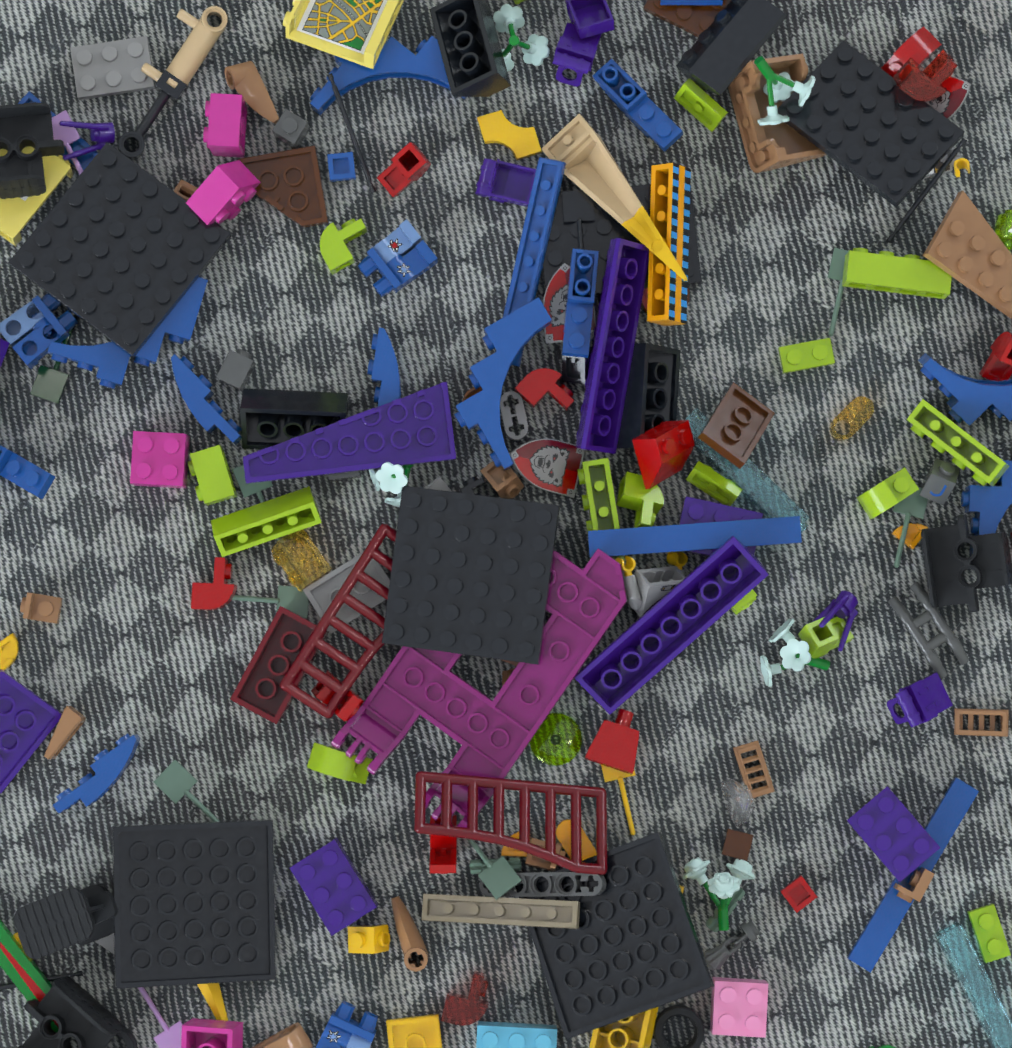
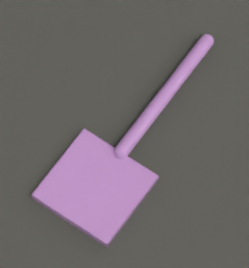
[52,110,83,175]
[138,987,183,1048]

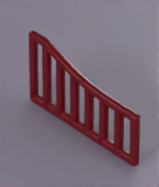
[280,524,396,719]
[414,771,607,875]

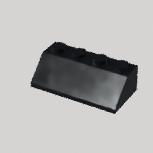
[429,0,511,97]
[676,0,787,95]
[617,343,681,451]
[240,388,348,449]

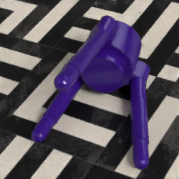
[59,121,115,161]
[812,591,858,651]

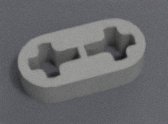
[500,391,528,441]

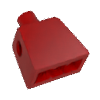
[584,709,640,775]

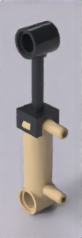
[119,6,227,160]

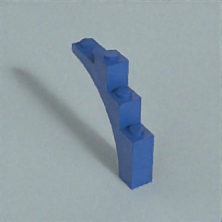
[310,36,467,115]
[47,277,208,389]
[454,297,552,471]
[918,353,1012,426]
[961,460,1012,556]

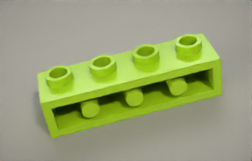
[842,248,952,299]
[906,399,1009,486]
[577,458,625,563]
[211,486,322,557]

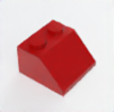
[632,420,695,489]

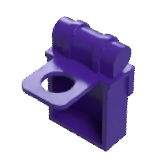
[565,0,615,39]
[553,22,602,87]
[475,158,536,207]
[887,672,953,728]

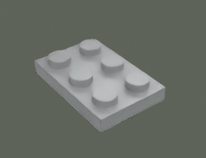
[70,36,155,100]
[303,552,390,634]

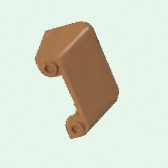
[728,53,827,173]

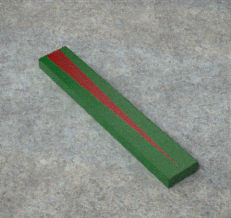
[0,920,59,1033]

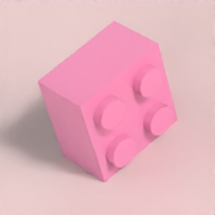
[710,977,768,1038]

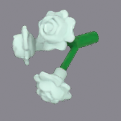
[682,857,755,931]

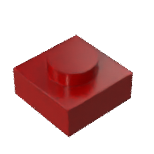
[780,875,817,913]

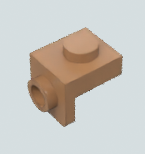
[525,838,566,872]

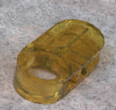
[829,396,874,441]

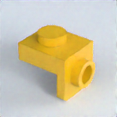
[347,924,390,954]

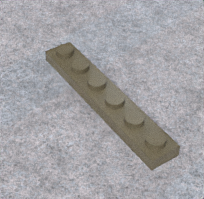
[421,894,580,929]

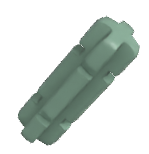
[470,857,521,874]
[705,887,745,932]

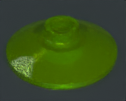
[530,713,582,766]

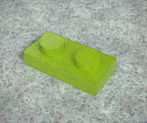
[674,78,728,132]
[778,338,835,374]
[686,461,742,506]
[967,904,1011,963]

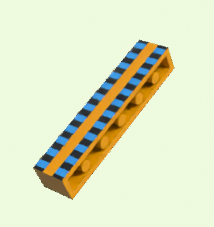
[647,163,691,326]

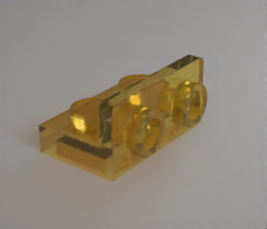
[271,529,332,592]

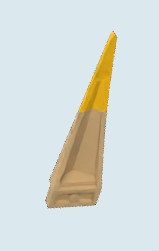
[542,114,687,281]

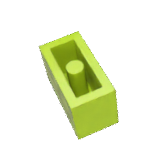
[188,445,238,506]

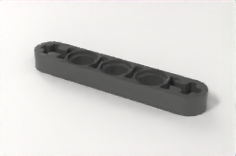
[479,872,606,897]

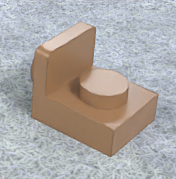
[480,461,524,499]
[20,592,63,624]
[893,867,935,903]

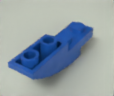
[593,58,683,152]
[562,248,599,358]
[367,328,401,407]
[171,354,242,445]
[0,445,55,500]
[53,733,140,814]

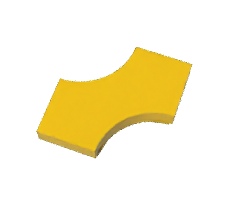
[477,110,542,160]

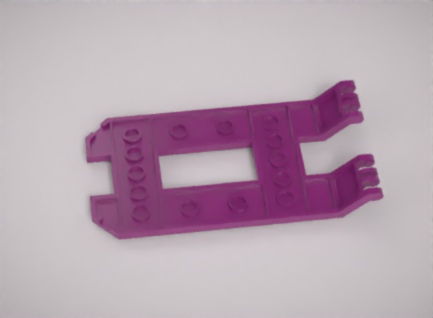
[331,549,627,828]

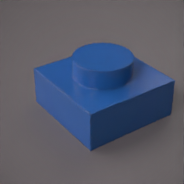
[327,152,356,182]

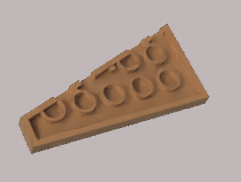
[923,190,1012,319]

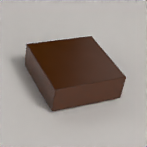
[721,828,754,861]

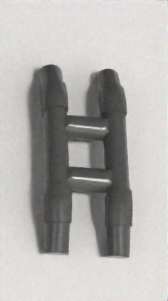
[888,582,969,679]

